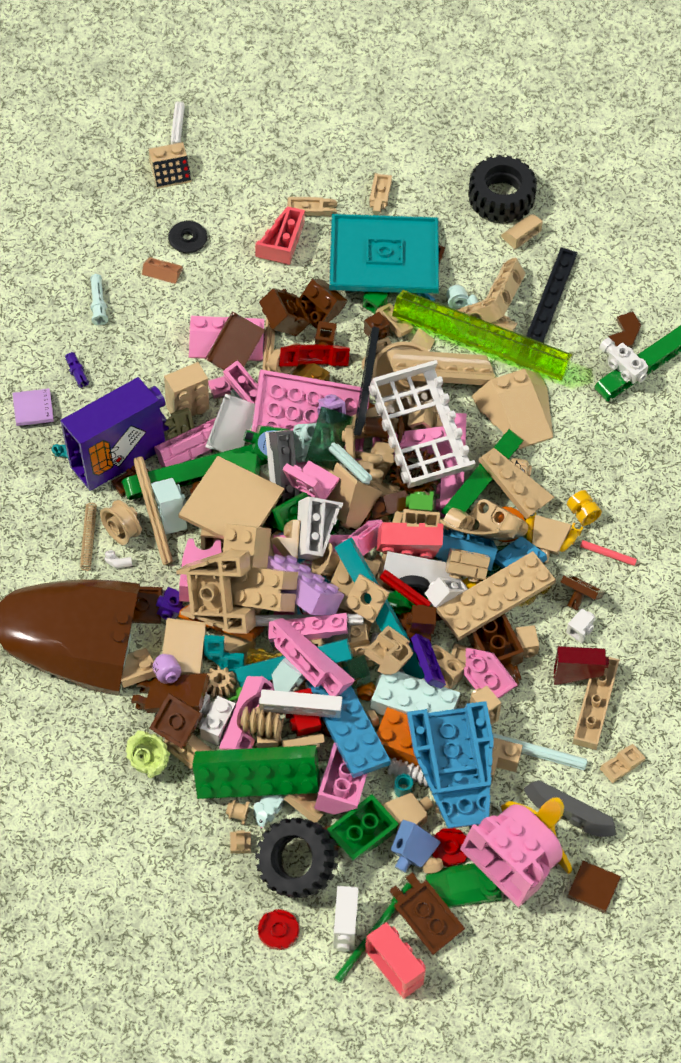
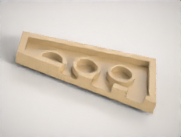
[478,448,554,519]

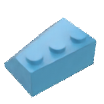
[435,528,498,571]

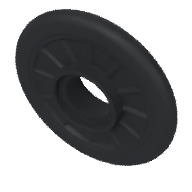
[168,221,207,253]

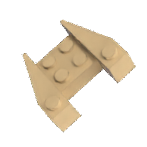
[176,550,256,634]

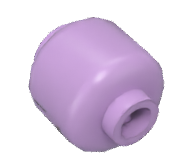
[152,654,181,684]

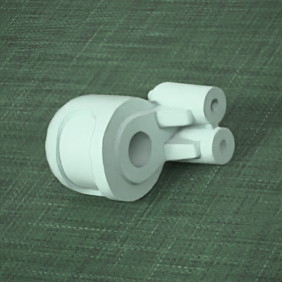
[446,285,478,310]

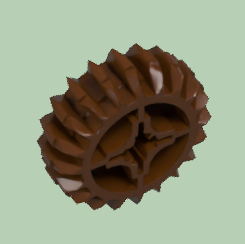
[390,448,441,496]

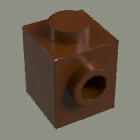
[364,312,390,340]
[407,605,436,634]

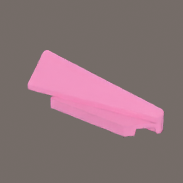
[272,618,355,696]

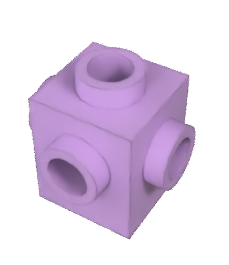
[317,394,347,424]

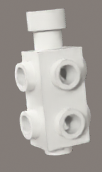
[599,338,648,384]

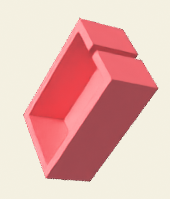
[365,922,426,999]

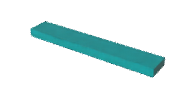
[235,639,353,687]

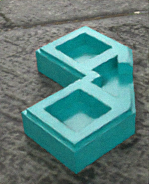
[204,635,244,673]

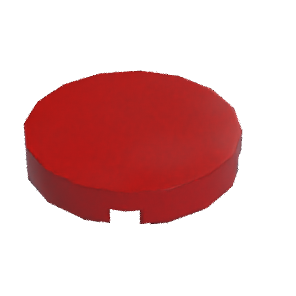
[432,828,468,867]
[258,909,299,950]

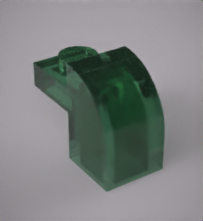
[341,654,371,690]

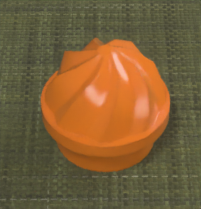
[357,681,376,701]

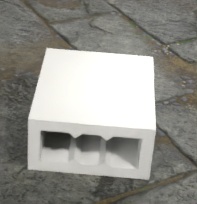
[333,886,358,952]

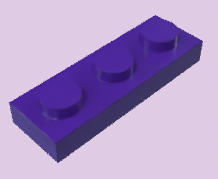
[411,634,446,689]

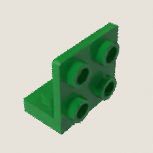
[266,492,308,531]

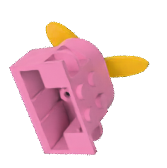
[460,797,572,907]

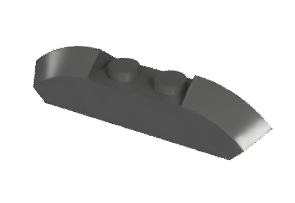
[524,780,616,837]

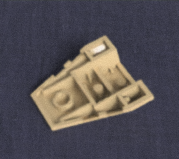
[472,369,553,449]

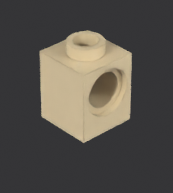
[515,625,539,658]

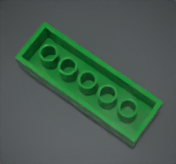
[192,745,320,799]

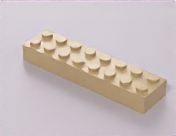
[572,656,620,750]

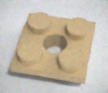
[344,574,390,623]

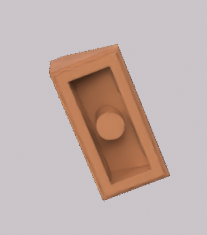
[142,257,183,284]

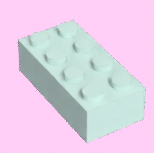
[370,671,460,715]

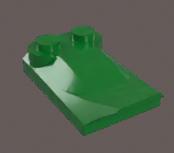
[425,863,502,908]

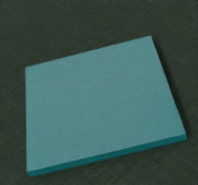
[329,214,439,294]

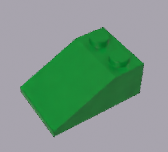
[327,794,399,862]

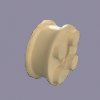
[100,500,142,545]

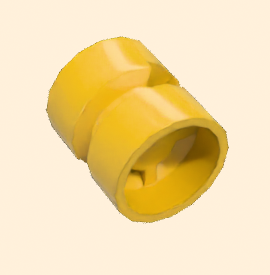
[566,490,602,526]

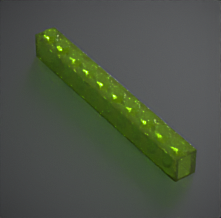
[392,290,573,381]

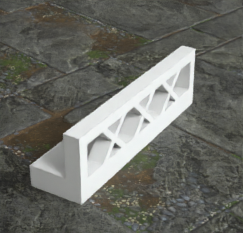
[259,690,342,718]

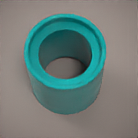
[394,774,413,797]

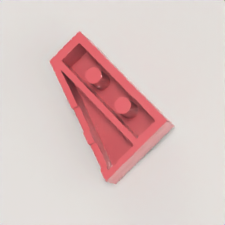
[255,206,305,265]
[377,522,444,559]

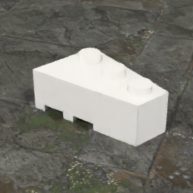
[297,496,343,560]

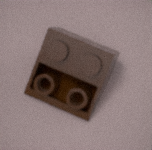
[299,279,348,329]

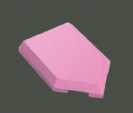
[464,648,518,699]

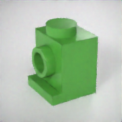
[406,492,434,512]

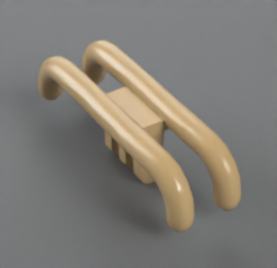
[355,451,384,479]

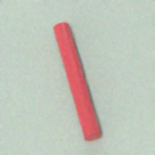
[580,540,637,566]

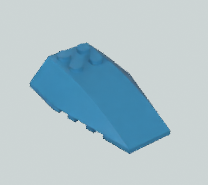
[407,701,494,829]

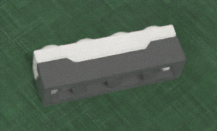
[265,430,299,508]

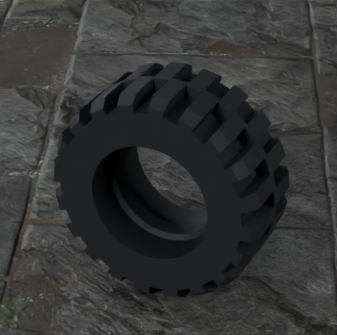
[468,155,537,223]
[255,818,339,898]

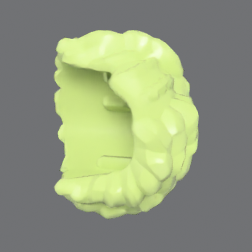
[126,730,170,778]

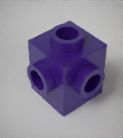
[156,587,185,620]

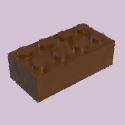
[467,613,524,666]

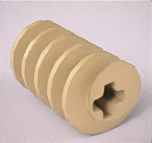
[240,706,284,740]

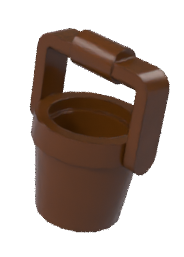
[364,412,405,444]

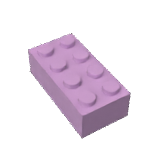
[267,554,344,615]

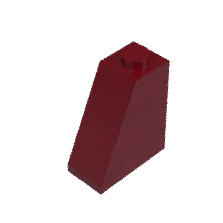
[554,646,609,685]

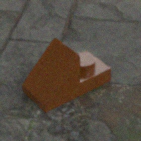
[371,490,409,519]

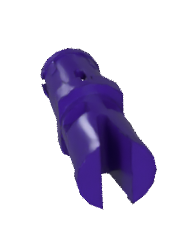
[65,352,89,388]

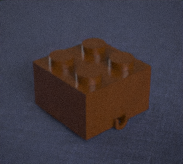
[259,288,311,336]

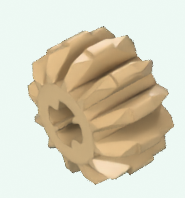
[206,666,237,699]

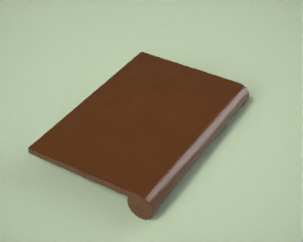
[205,311,265,370]

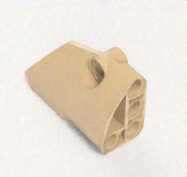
[439,499,528,540]

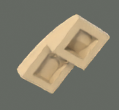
[600,744,646,784]

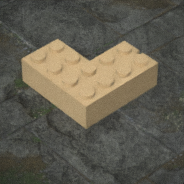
[223,524,298,612]

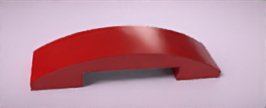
[279,344,350,366]

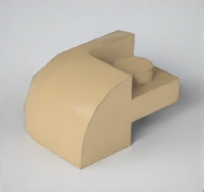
[364,626,413,675]

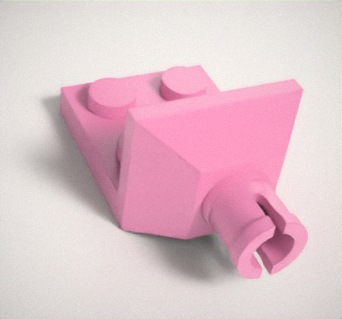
[283,461,340,500]

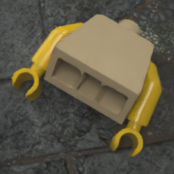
[525,512,583,563]

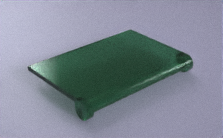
[304,406,353,470]

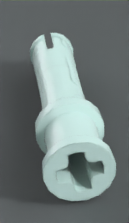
[90,274,108,325]

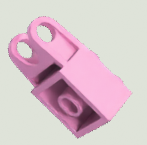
[179,538,222,602]

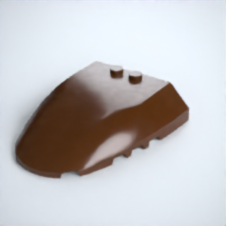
[0,579,140,696]

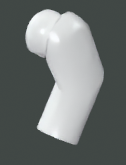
[105,550,132,569]

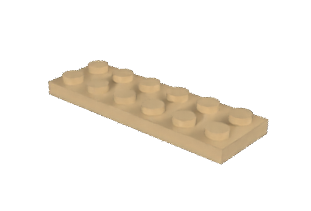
[436,551,556,640]

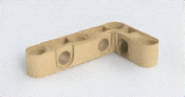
[452,258,526,332]

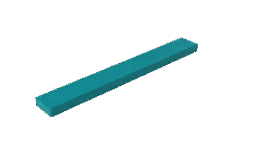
[334,537,425,679]

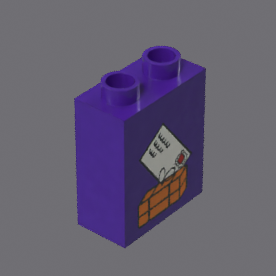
[60,377,169,491]

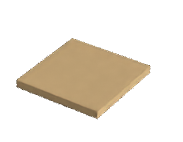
[178,456,285,540]

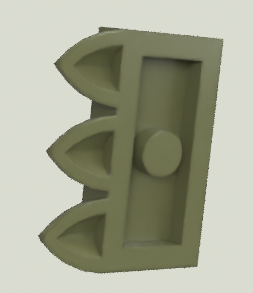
[164,408,194,438]

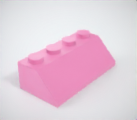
[189,316,264,361]
[314,742,367,815]

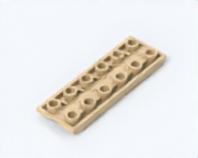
[387,349,496,385]

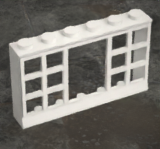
[369,360,476,489]

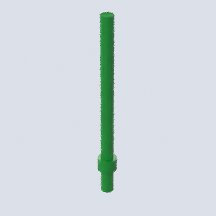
[334,883,412,983]

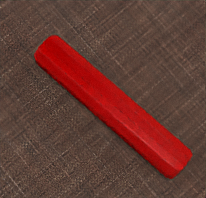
[379,570,431,607]

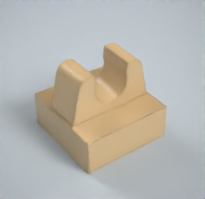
[230,830,251,854]

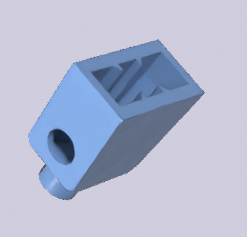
[391,820,440,873]

